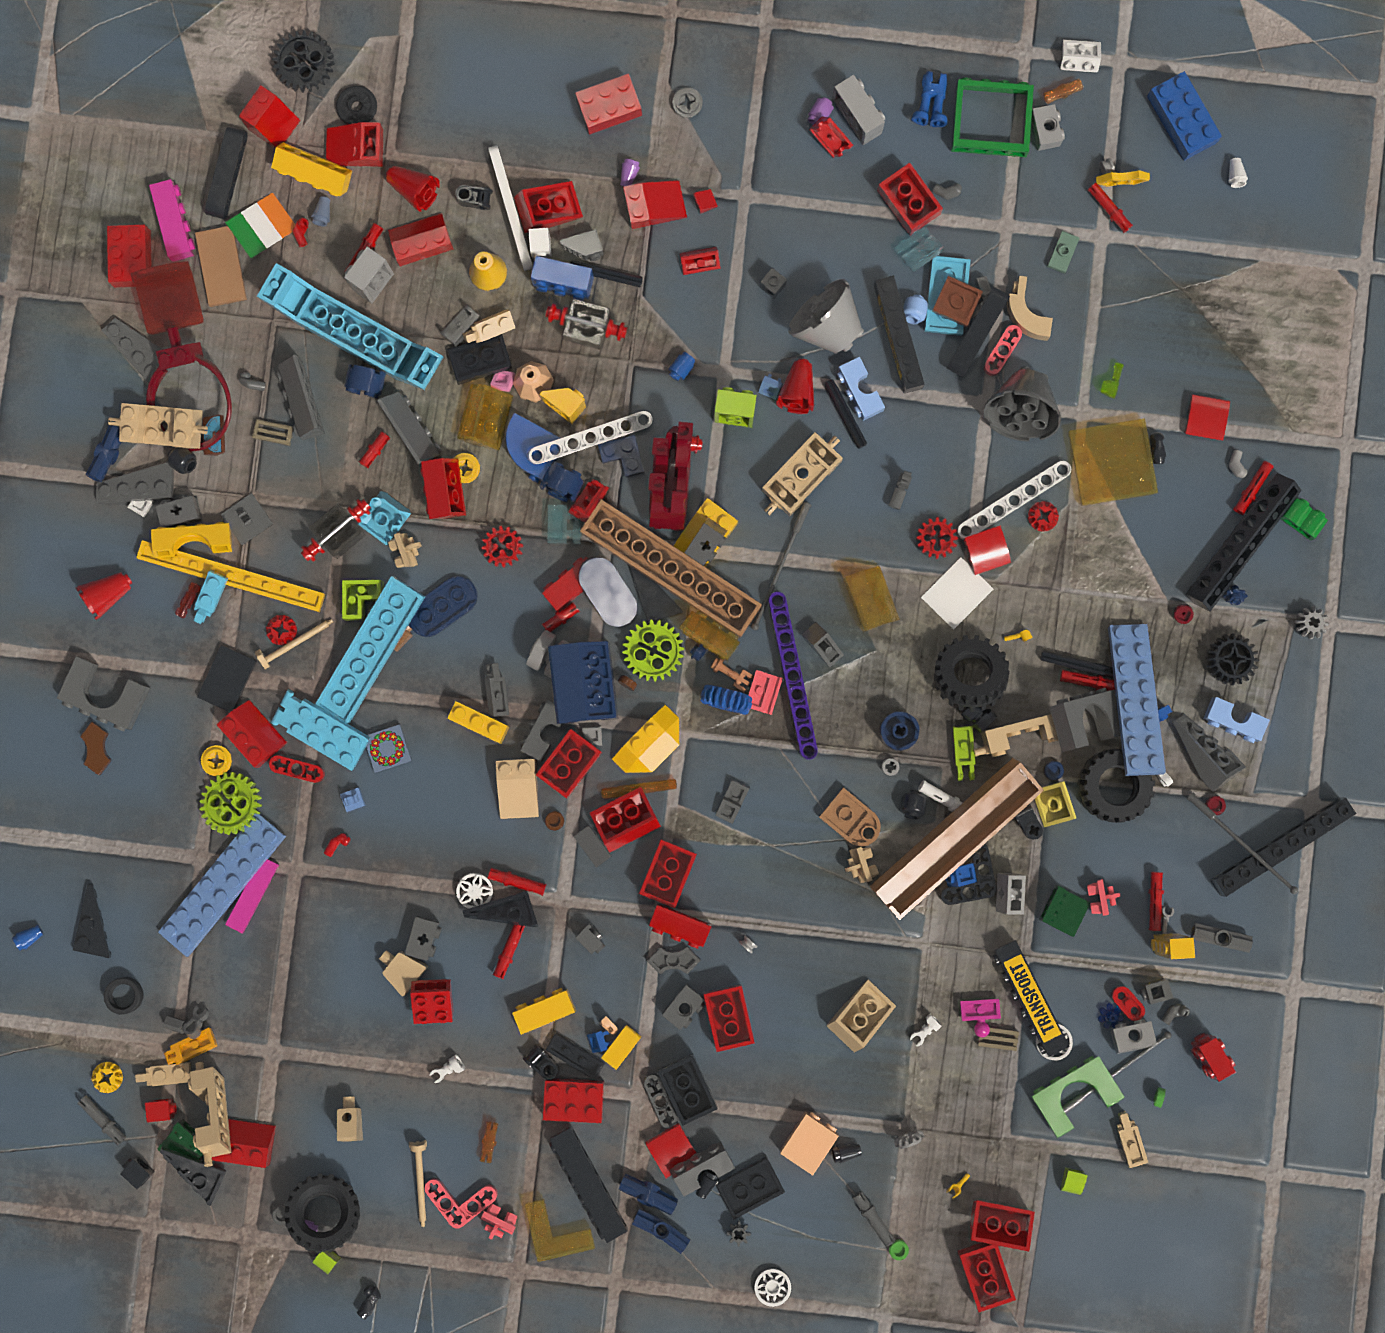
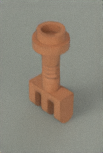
[710,658,754,692]

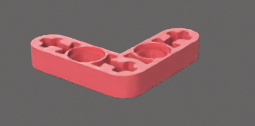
[425,1178,498,1228]

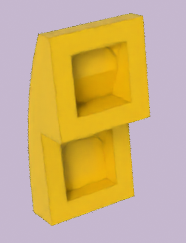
[601,1025,642,1070]

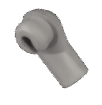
[1229,450,1247,478]

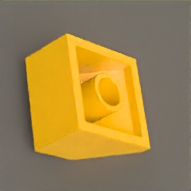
[540,388,586,424]

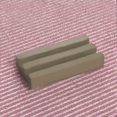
[252,419,294,446]
[978,1027,1019,1051]

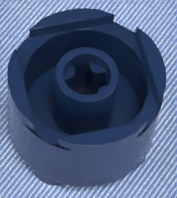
[344,364,386,399]
[539,462,584,504]
[879,712,920,751]

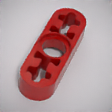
[269,756,325,783]

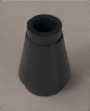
[832,1144,862,1164]
[696,1169,719,1199]

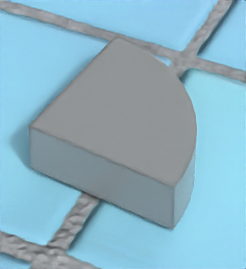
[582,726,602,746]

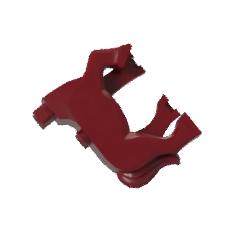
[648,421,693,531]

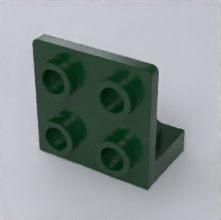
[1039,885,1090,937]
[157,1119,203,1160]

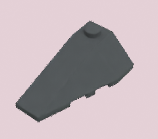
[1173,715,1246,792]

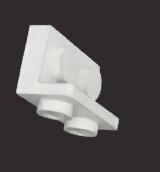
[1060,40,1101,72]

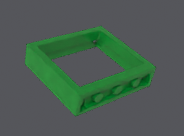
[951,78,1034,158]

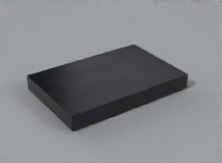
[447,334,512,385]
[197,645,257,712]
[716,1157,785,1220]

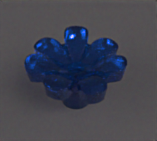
[1098,1003,1124,1029]

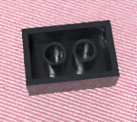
[657,1053,718,1126]

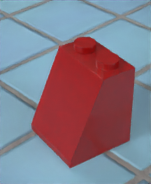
[239,85,300,149]

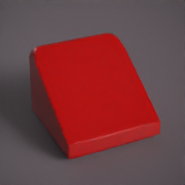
[693,189,718,214]

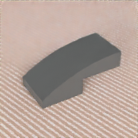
[715,779,750,824]

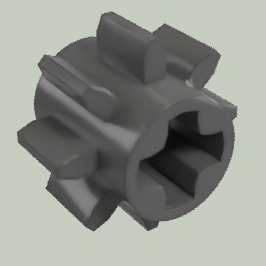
[727,1220,751,1247]

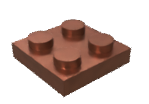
[932,276,983,327]

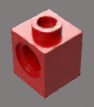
[145,1098,177,1122]

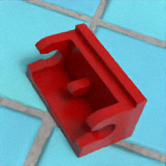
[809,116,853,158]
[569,479,609,523]

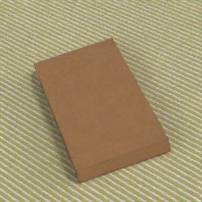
[195,226,247,307]

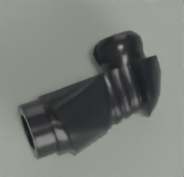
[1150,432,1167,464]
[357,1285,381,1320]

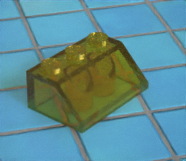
[457,384,513,451]
[844,566,900,633]
[679,610,740,663]

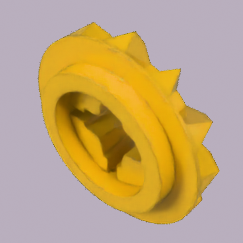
[454,453,480,483]
[201,745,232,776]
[91,1062,123,1093]

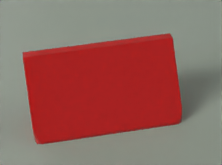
[680,247,721,275]

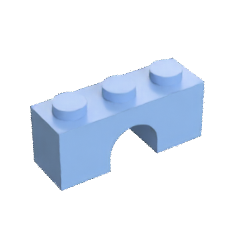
[837,357,885,421]
[1203,697,1270,743]

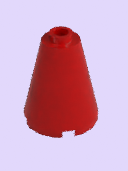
[386,166,440,212]
[776,359,814,414]
[75,572,132,620]

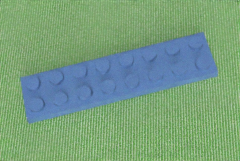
[1108,624,1166,776]
[158,814,286,957]

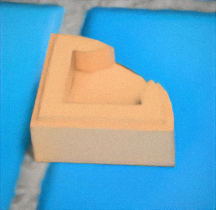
[599,1016,618,1036]

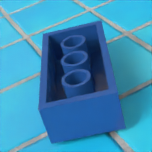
[1147,71,1222,161]

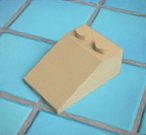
[496,759,539,819]
[826,980,896,1052]

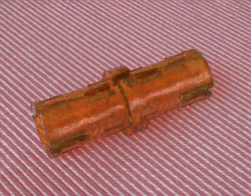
[1043,78,1083,104]
[479,1122,499,1163]

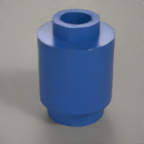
[669,352,695,381]

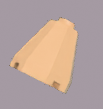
[513,361,554,403]

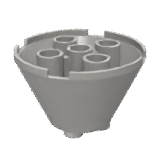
[788,279,864,354]

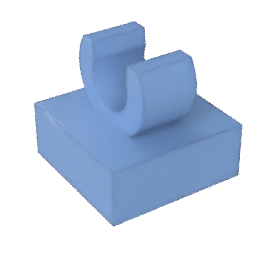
[758,374,782,400]
[340,788,366,812]

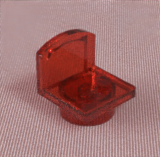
[131,261,204,335]

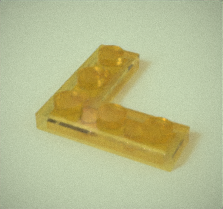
[525,1199,595,1262]

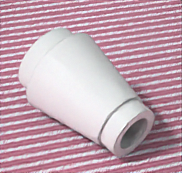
[1229,158,1248,188]

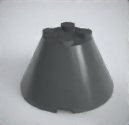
[984,366,1061,441]

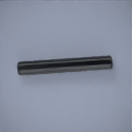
[570,260,643,287]
[825,379,867,449]
[1040,650,1114,678]

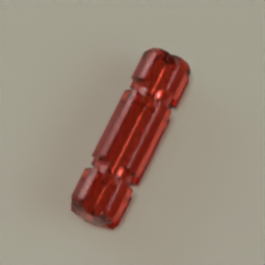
[175,582,201,618]

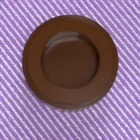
[618,675,637,691]
[545,811,565,831]

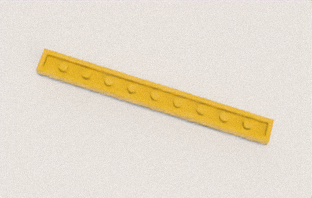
[137,540,325,612]

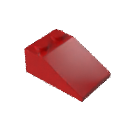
[514,181,583,233]
[623,181,687,229]

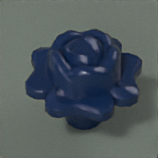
[1223,585,1248,605]

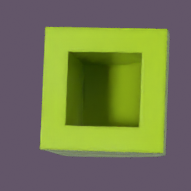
[1060,1167,1087,1195]
[312,1251,341,1274]

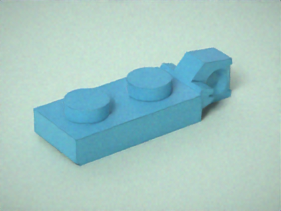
[194,570,228,624]

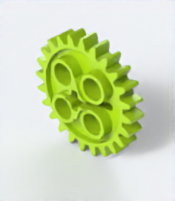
[622,619,684,682]
[199,772,262,835]

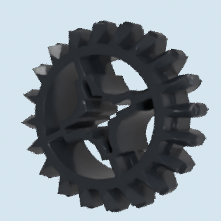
[1206,633,1259,686]

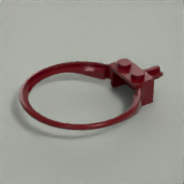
[146,327,232,451]

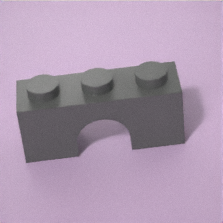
[520,700,562,762]
[670,1141,735,1197]

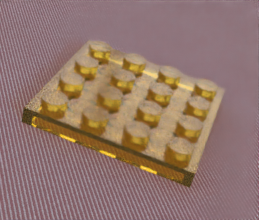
[1068,418,1158,506]

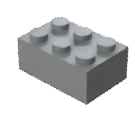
[832,75,885,145]
[344,247,394,304]

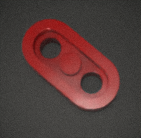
[1111,986,1145,1021]

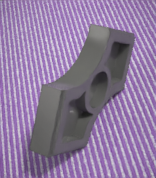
[646,947,701,974]

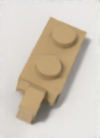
[462,309,515,343]
[135,1062,191,1086]
[1117,1111,1148,1168]

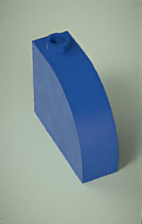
[506,413,560,483]

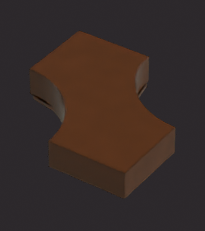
[80,722,112,775]

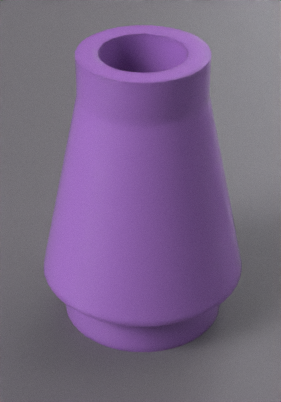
[620,159,640,187]

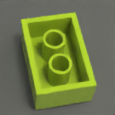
[715,387,757,428]

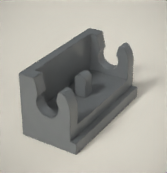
[441,304,481,347]

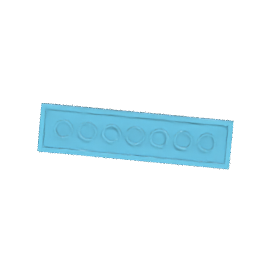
[315,576,425,724]

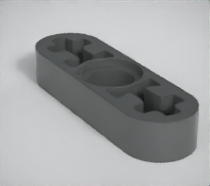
[644,1074,677,1129]

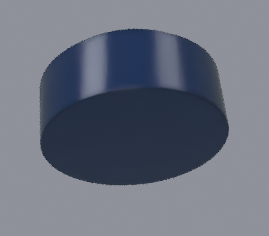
[1044,761,1064,780]

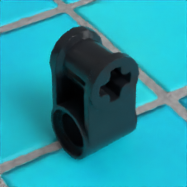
[455,185,493,210]
[1014,803,1043,840]
[523,1044,559,1080]

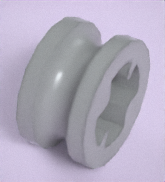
[1099,158,1115,175]
[881,758,899,776]
[739,935,758,954]

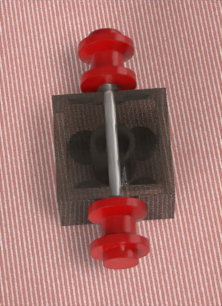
[545,299,628,350]
[301,499,371,562]

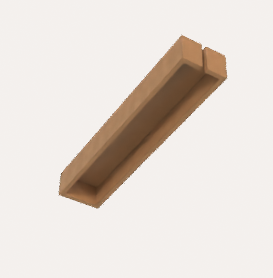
[870,758,1044,920]

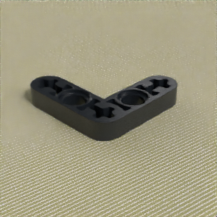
[940,844,996,905]

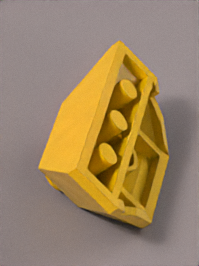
[612,705,679,773]

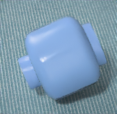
[903,294,928,324]

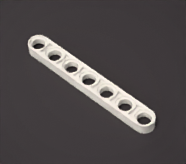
[488,145,533,271]
[527,411,653,464]
[957,461,1071,540]

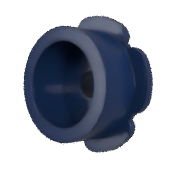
[690,644,707,661]

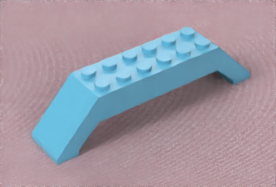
[257,263,443,390]

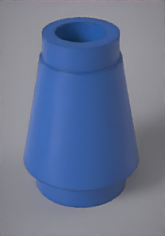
[12,925,43,951]

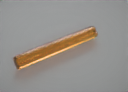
[601,779,677,799]

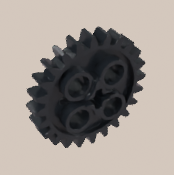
[272,30,335,93]

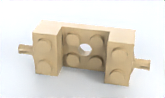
[108,403,208,449]
[762,433,843,517]
[973,714,1059,757]
[188,1062,231,1167]

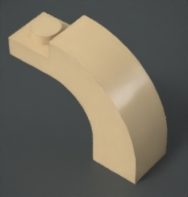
[1007,276,1053,341]

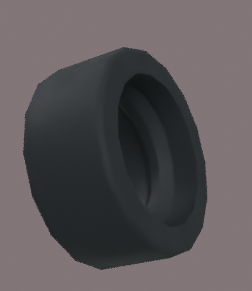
[104,977,144,1015]

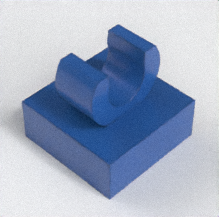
[587,1031,612,1053]

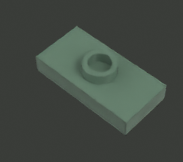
[1047,231,1080,274]

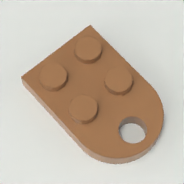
[819,788,881,846]

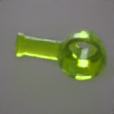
[1101,363,1124,399]

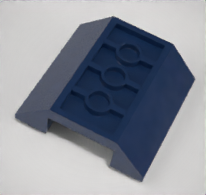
[548,641,619,724]

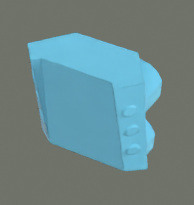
[357,491,411,545]

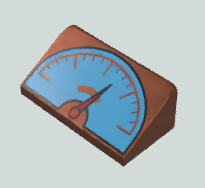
[202,415,225,456]

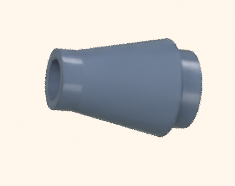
[311,196,330,227]

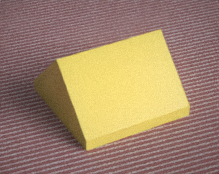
[1035,781,1076,827]

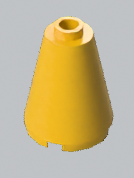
[469,252,507,291]

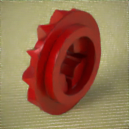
[1028,501,1059,532]
[266,615,297,645]

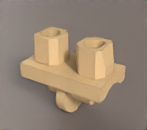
[388,533,422,568]
[845,847,879,883]

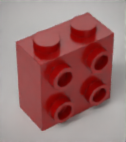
[410,979,453,1024]
[1191,1033,1236,1082]

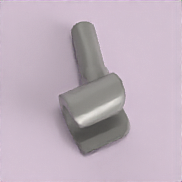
[1161,907,1174,934]

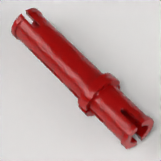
[1087,183,1133,233]
[344,223,384,272]
[1233,461,1274,515]
[1060,669,1116,693]
[488,867,547,896]
[1149,872,1164,931]
[492,924,526,979]

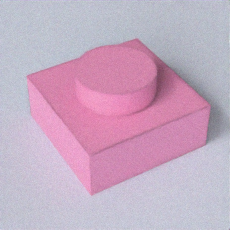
[490,371,515,392]

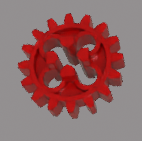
[916,517,958,559]
[481,526,524,568]

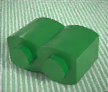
[1281,498,1328,540]

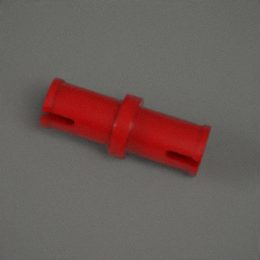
[358,431,391,469]
[542,602,580,632]

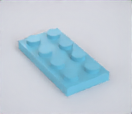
[924,256,971,336]

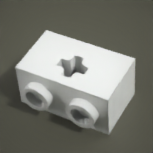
[529,228,552,261]

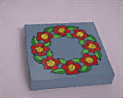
[366,725,412,773]

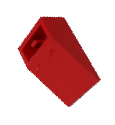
[326,122,383,167]

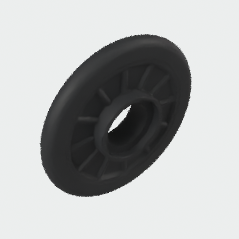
[336,86,377,125]

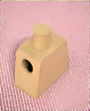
[379,950,429,997]
[337,1097,363,1142]

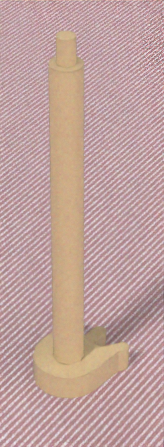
[255,619,333,669]
[409,1140,427,1227]

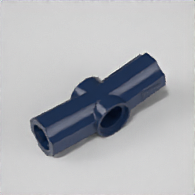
[86,425,121,483]
[618,1173,678,1215]
[632,1208,691,1254]

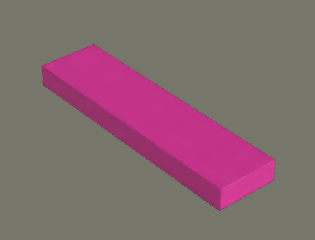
[225,859,279,934]

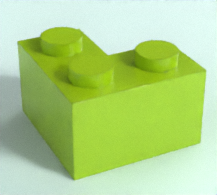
[342,580,384,621]

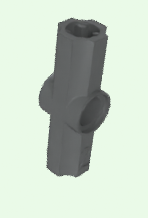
[1191,923,1253,953]

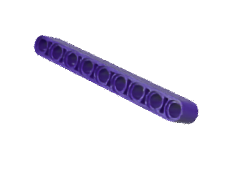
[769,592,818,760]

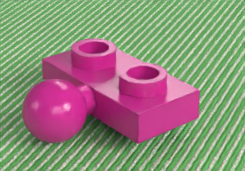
[960,999,1001,1038]

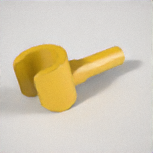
[1004,630,1032,642]
[946,1173,970,1198]

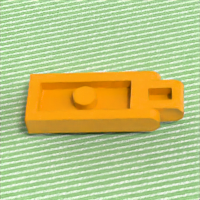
[164,1028,218,1065]

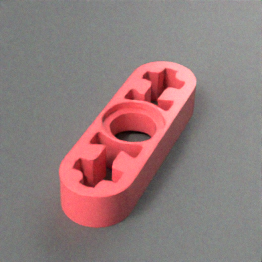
[984,325,1022,376]

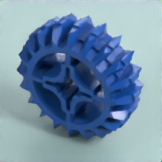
[700,685,752,715]

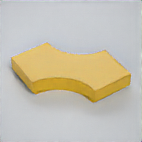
[1096,170,1150,187]

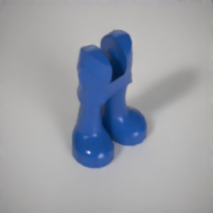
[912,71,947,128]

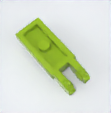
[953,726,975,781]

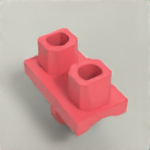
[1087,879,1121,916]
[481,1204,517,1240]

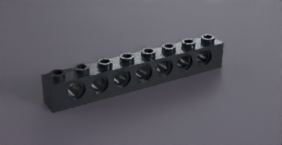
[1186,473,1302,612]
[1210,797,1357,897]

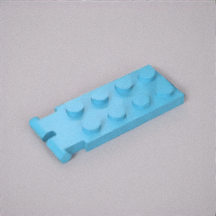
[271,689,371,771]

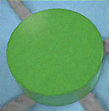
[1153,1087,1166,1108]
[889,1239,909,1260]

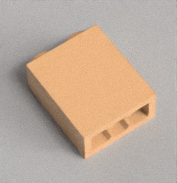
[780,1112,839,1175]

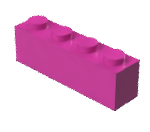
[149,179,195,262]

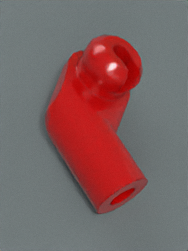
[293,218,309,248]
[324,833,351,857]

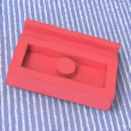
[749,670,783,715]

